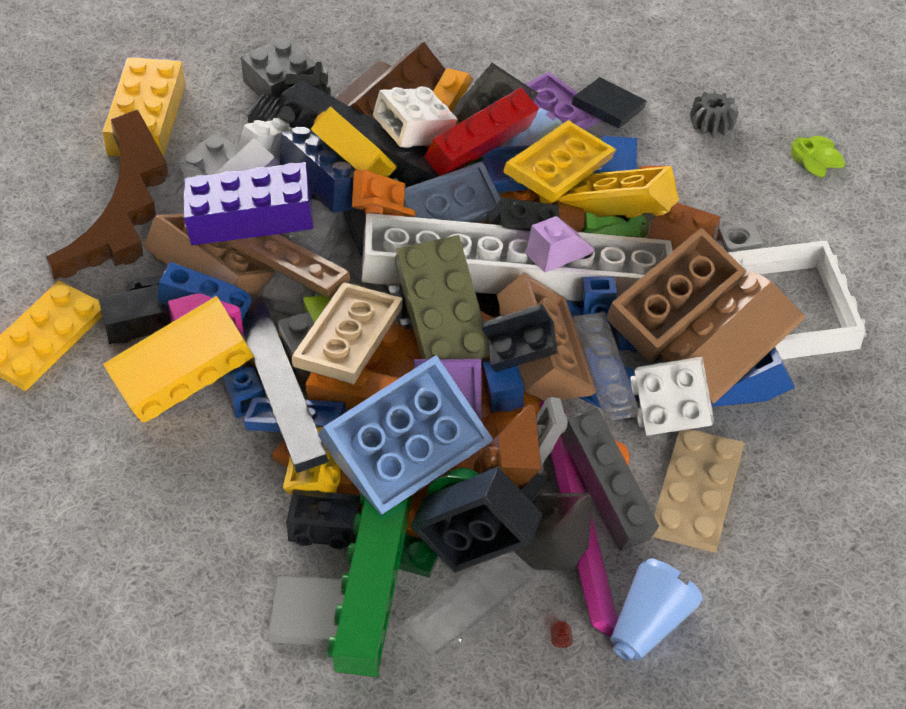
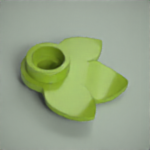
[790,136,845,178]

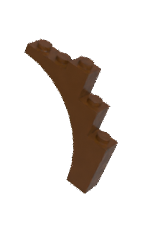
[46,109,169,280]

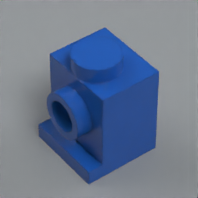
[582,276,617,327]
[223,366,266,418]

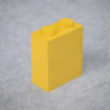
[311,106,397,178]

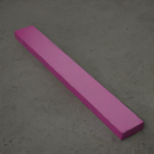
[539,401,618,637]

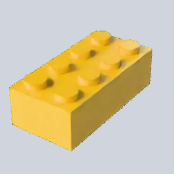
[102,57,185,157]

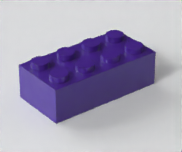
[184,162,314,246]

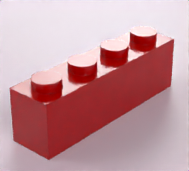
[424,88,539,176]

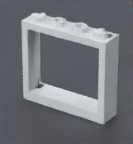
[728,240,867,359]

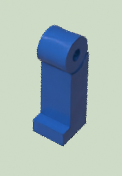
[157,262,252,320]

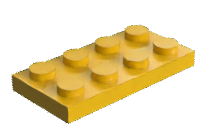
[503,120,616,203]
[0,280,102,391]

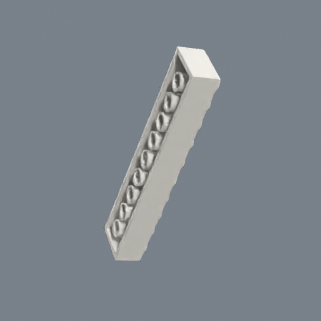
[362,213,673,301]

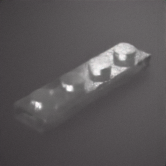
[573,312,639,421]

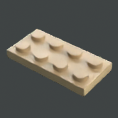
[292,282,403,384]
[652,429,745,553]

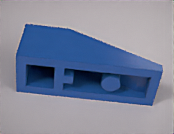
[711,347,795,407]

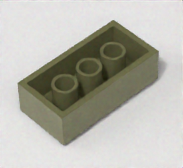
[395,235,490,368]

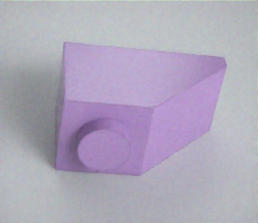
[526,216,594,273]

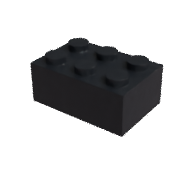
[410,467,543,572]

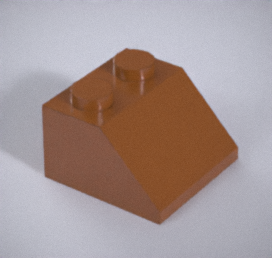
[647,203,721,251]
[474,404,541,490]

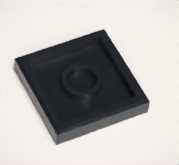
[572,77,647,128]

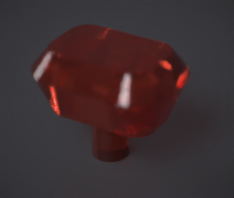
[550,621,573,648]

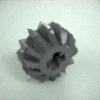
[690,91,739,137]

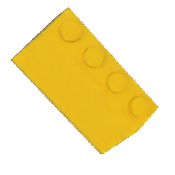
[539,166,679,218]
[103,296,254,423]

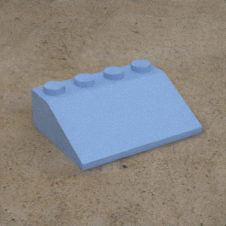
[318,355,494,515]

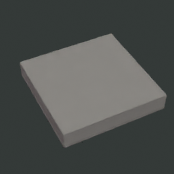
[268,576,345,646]

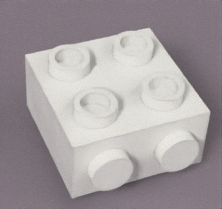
[373,87,457,148]
[631,356,714,436]

